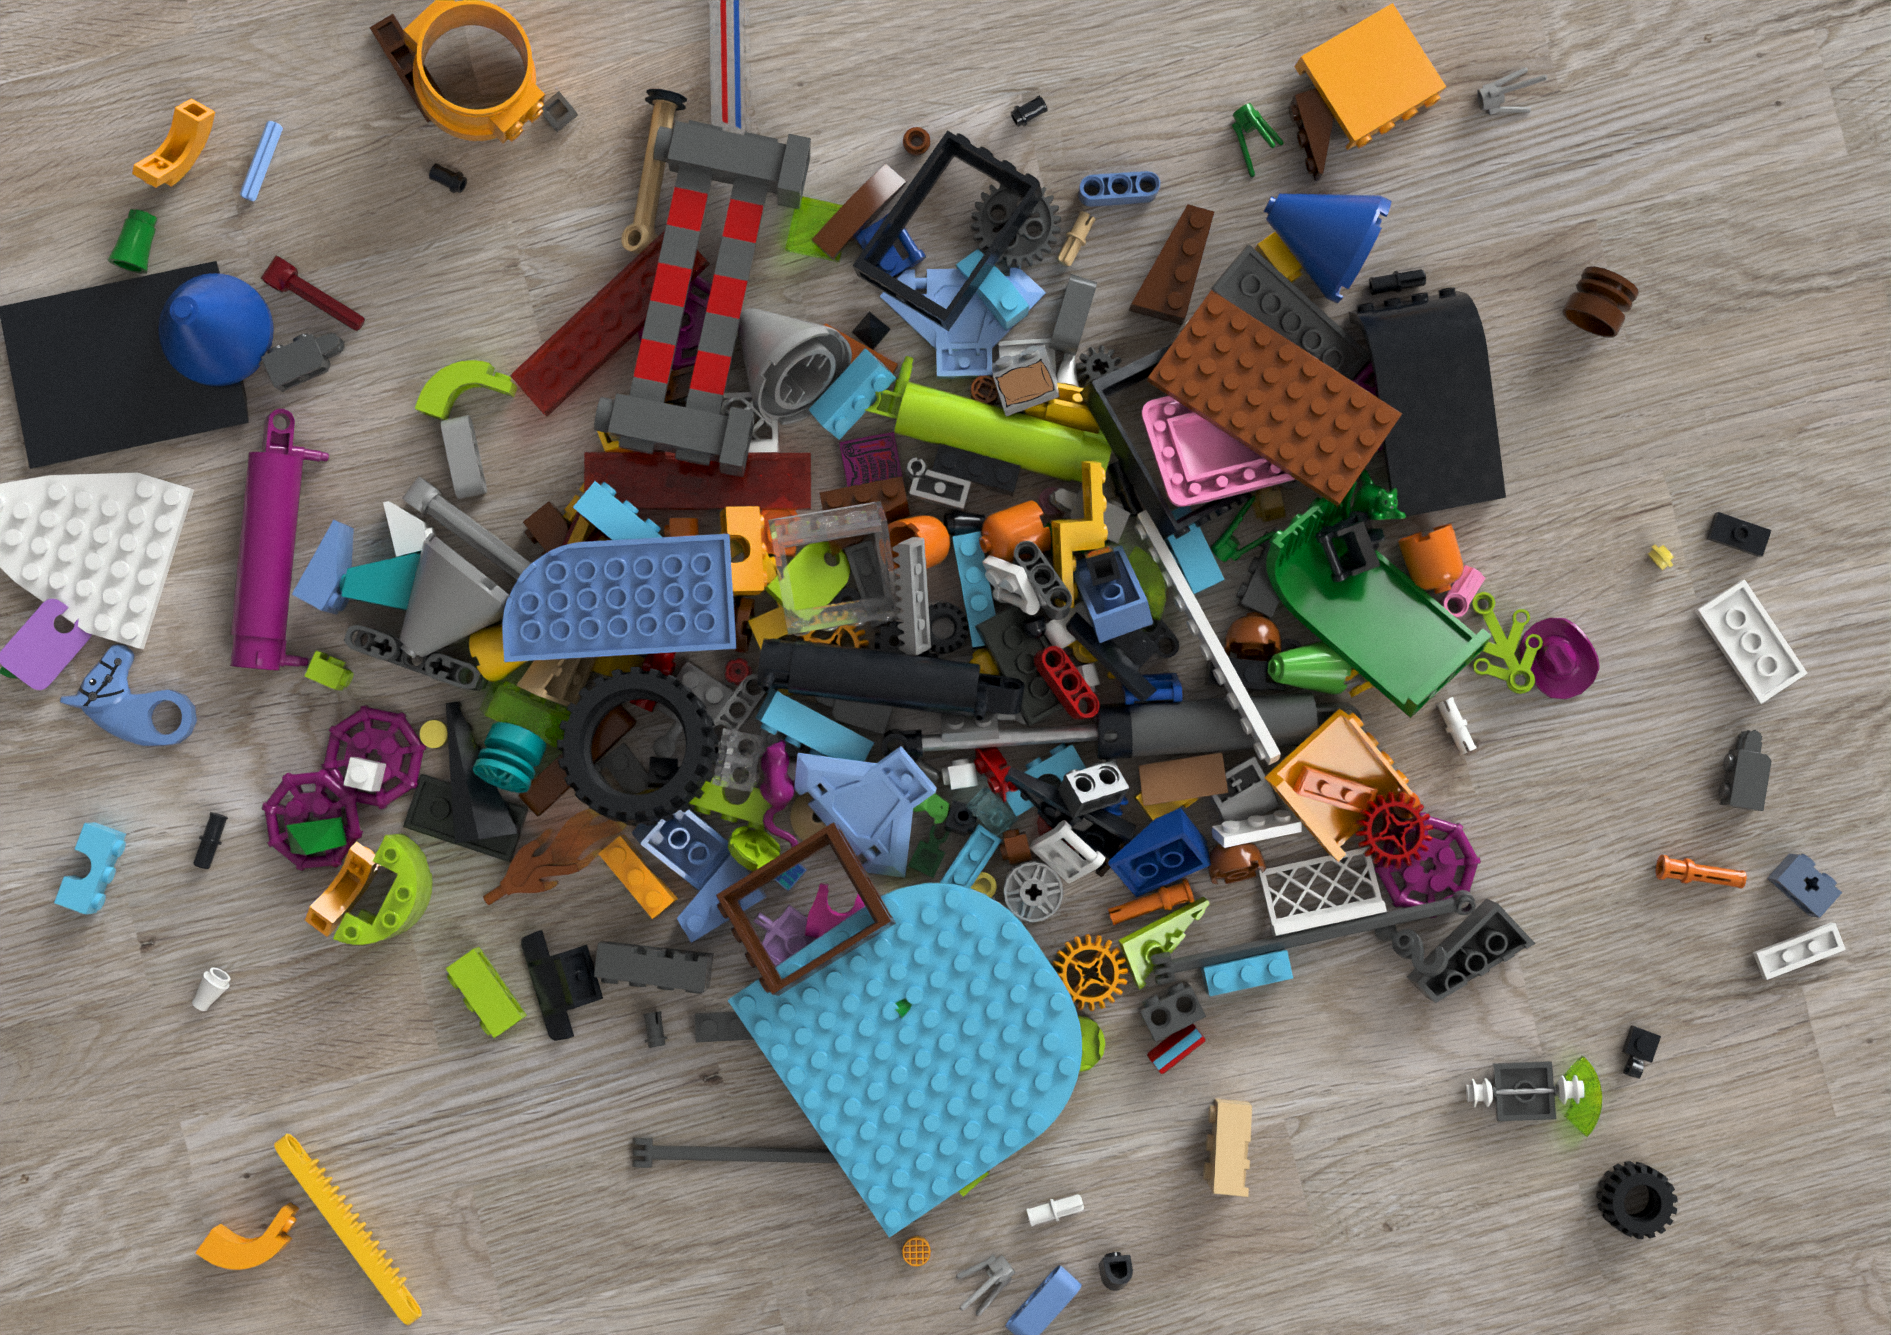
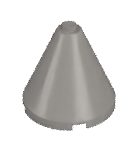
[738,308,852,425]
[399,533,510,658]

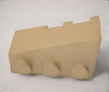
[516,657,597,707]
[1203,1098,1252,1197]

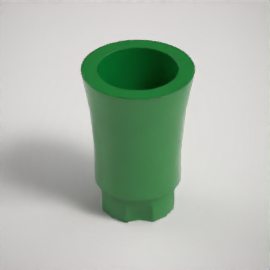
[107,209,157,274]

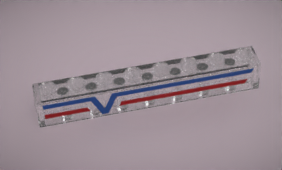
[709,0,752,135]

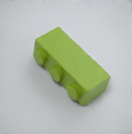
[445,947,527,1038]

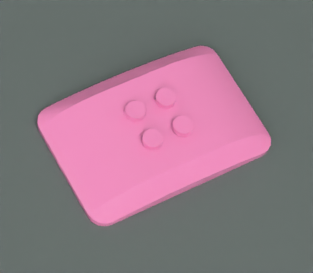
[1141,396,1295,507]

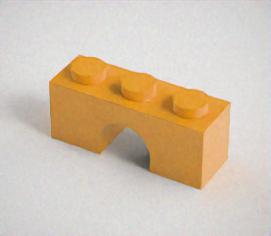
[720,506,768,596]
[598,835,678,919]

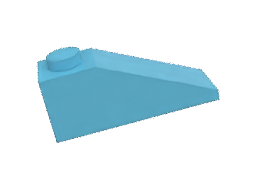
[956,249,1029,331]

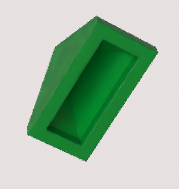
[286,817,347,855]

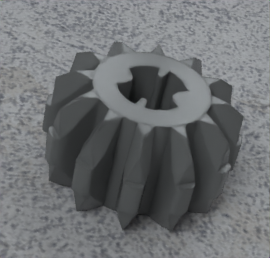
[1076,345,1122,388]

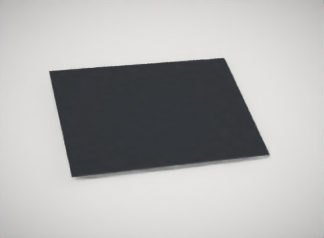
[0,261,249,469]

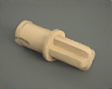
[1057,211,1096,267]

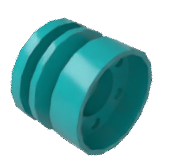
[472,722,547,793]

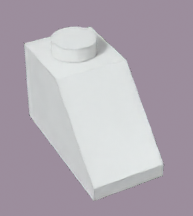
[383,501,436,557]

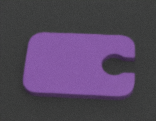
[0,598,92,690]

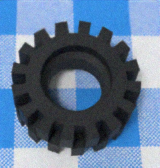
[929,602,968,654]

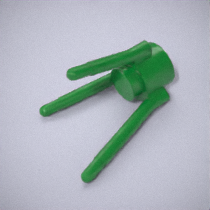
[1232,103,1284,177]
[1210,495,1276,562]

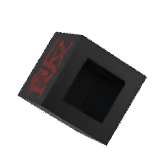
[1084,545,1121,586]

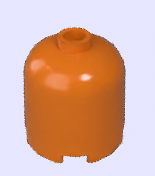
[979,500,1051,563]
[879,515,950,576]
[1398,524,1464,594]

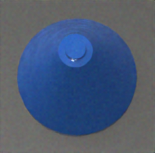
[1263,193,1392,304]
[158,273,274,386]

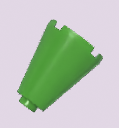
[1268,641,1351,695]

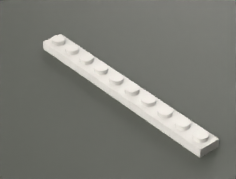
[1134,510,1281,765]

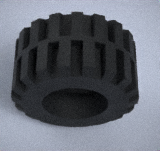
[1596,1161,1678,1239]

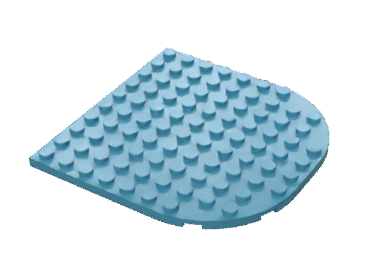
[728,883,1082,1238]

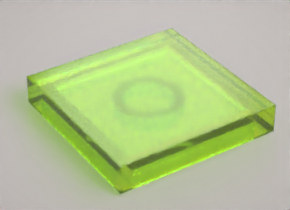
[785,196,843,263]

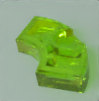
[1128,545,1166,621]
[1563,1056,1602,1137]

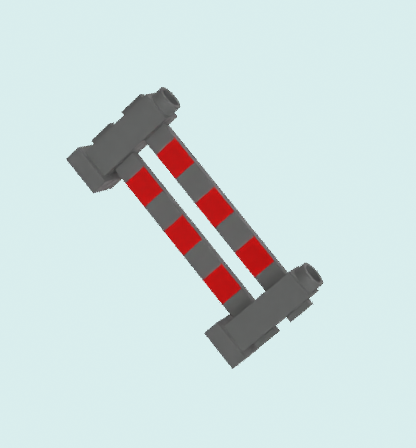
[594,120,811,477]

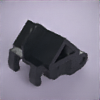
[1315,511,1386,582]

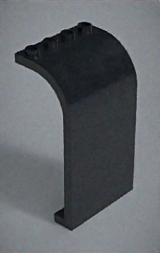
[1349,287,1506,517]

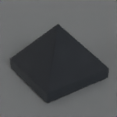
[852,311,891,350]

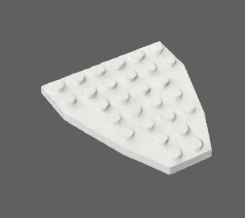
[0,473,194,649]

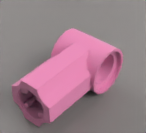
[1438,565,1485,618]

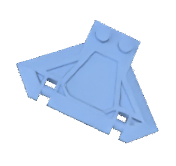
[880,267,1046,379]
[794,746,937,878]

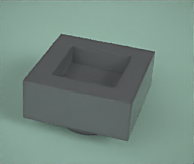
[542,91,578,132]

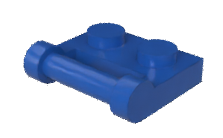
[855,213,926,278]
[1121,673,1183,705]

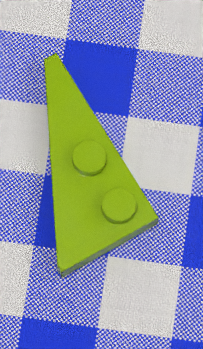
[1118,896,1210,989]

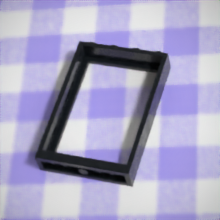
[853,130,1043,331]
[1079,343,1253,540]

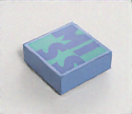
[774,863,807,891]

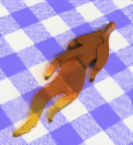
[483,788,660,905]

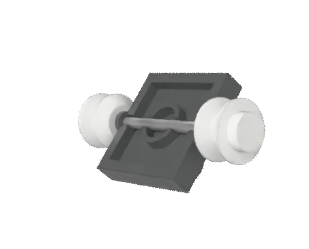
[1466,1061,1584,1121]

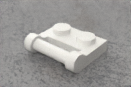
[982,555,1040,615]
[1030,820,1105,884]

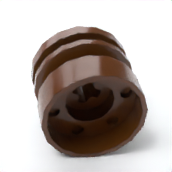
[1562,266,1639,338]

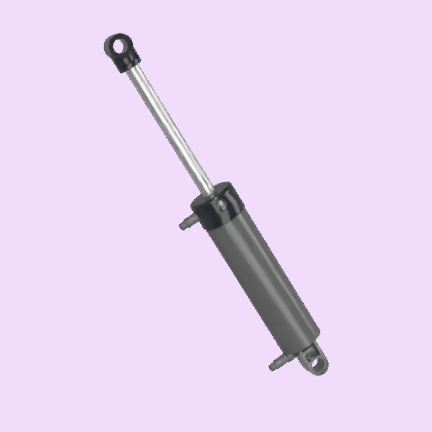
[881,692,1362,765]

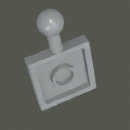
[653,661,734,758]
[941,712,1026,742]

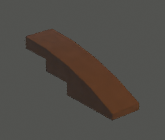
[369,14,445,123]
[812,163,907,260]

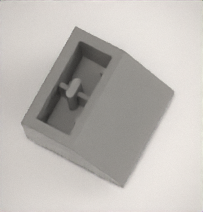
[1208,756,1279,822]

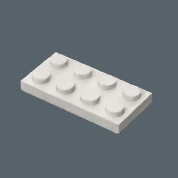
[1695,580,1807,704]

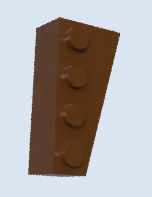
[1129,204,1215,325]

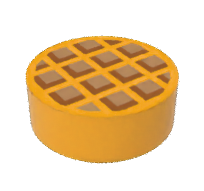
[902,1236,931,1266]

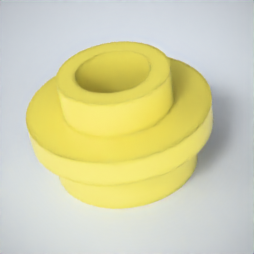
[1648,544,1674,571]

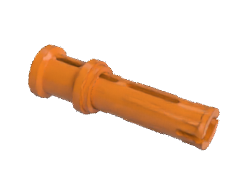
[1656,854,1747,889]
[1108,878,1195,926]

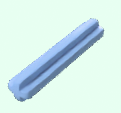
[240,121,283,201]

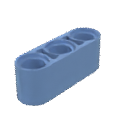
[1078,171,1160,207]
[1005,1265,1082,1335]

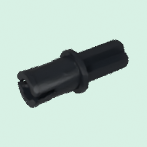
[1369,269,1426,295]
[194,812,228,869]

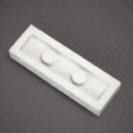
[1212,810,1302,848]
[1753,923,1846,980]

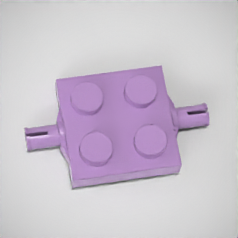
[753,905,817,966]

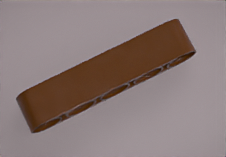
[518,705,637,817]

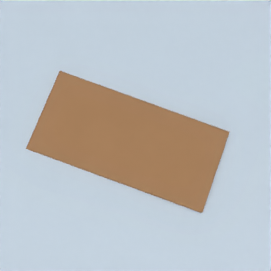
[1138,752,1228,806]

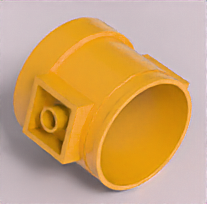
[404,0,545,144]

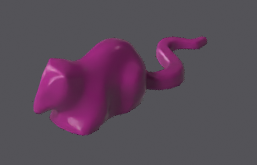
[760,740,798,848]

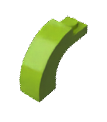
[415,360,518,421]

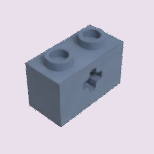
[1767,854,1842,918]

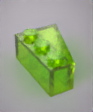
[479,680,571,748]

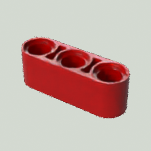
[1034,646,1099,720]

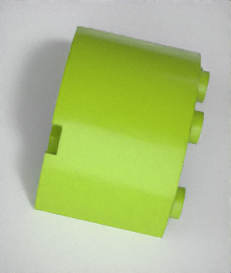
[333,833,433,945]

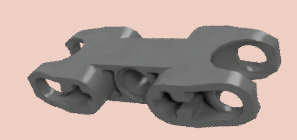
[344,625,488,691]

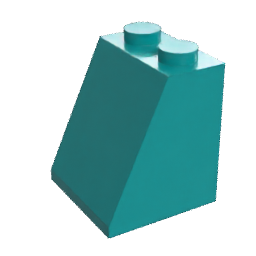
[340,553,420,611]

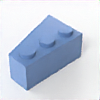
[677,855,767,943]

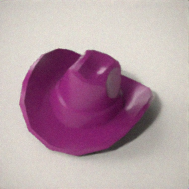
[1519,617,1600,700]

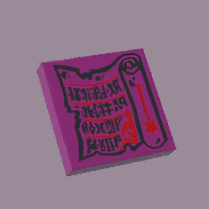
[839,432,905,487]

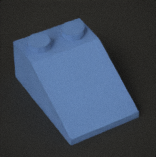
[292,520,354,615]
[1073,545,1153,643]
[632,808,731,891]

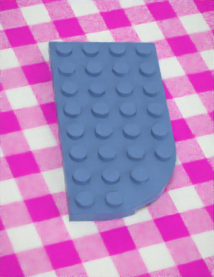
[502,534,736,662]

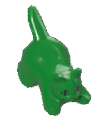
[1351,469,1406,520]

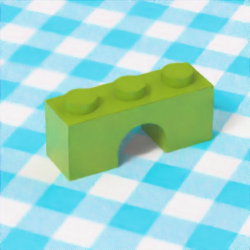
[689,775,775,831]

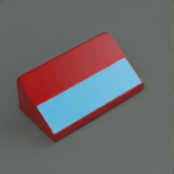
[1147,1024,1206,1074]

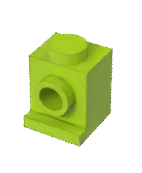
[304,651,354,691]

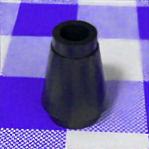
[944,510,985,537]

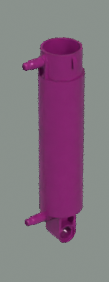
[230,409,329,671]

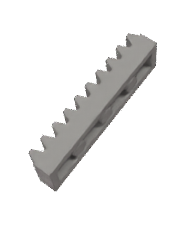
[892,537,931,656]

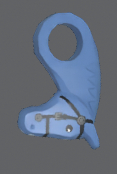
[60,644,197,746]

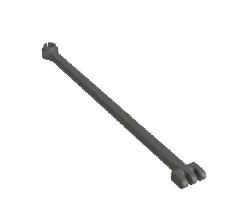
[1151,890,1476,985]
[632,1137,838,1168]

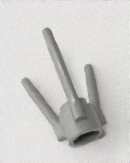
[1477,67,1547,115]
[956,1255,1016,1316]

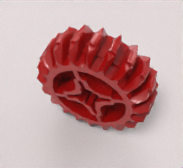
[1355,792,1433,869]

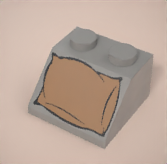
[992,345,1059,416]

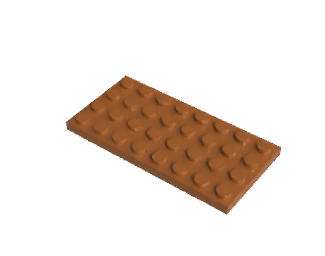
[1147,290,1402,507]

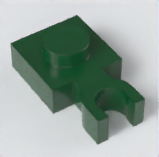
[908,825,950,878]

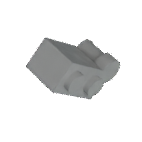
[906,458,971,512]

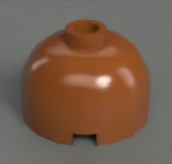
[1224,612,1282,662]
[1208,842,1266,884]

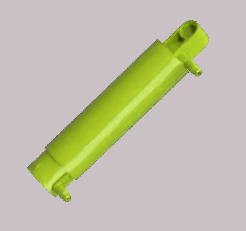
[865,356,1112,483]

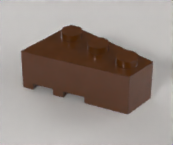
[820,476,910,557]

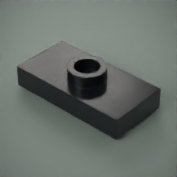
[1707,512,1772,557]

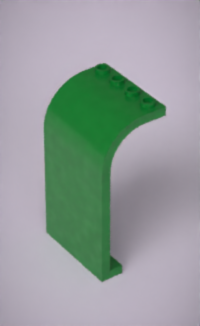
[1266,482,1491,718]

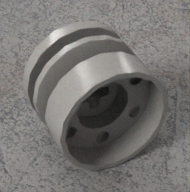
[1002,860,1064,922]

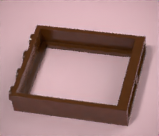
[716,822,896,996]

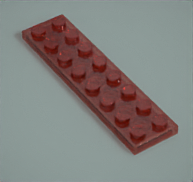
[510,230,710,417]
[584,452,811,510]

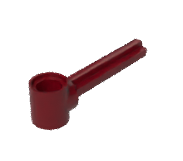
[260,255,365,331]

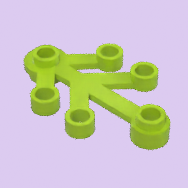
[1471,592,1543,694]

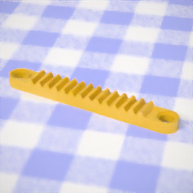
[274,1134,422,1325]

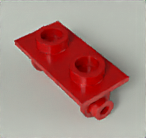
[974,747,1019,802]

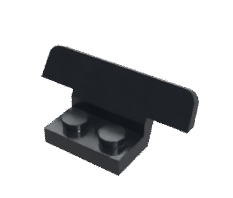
[1066,612,1160,701]
[521,930,603,1041]

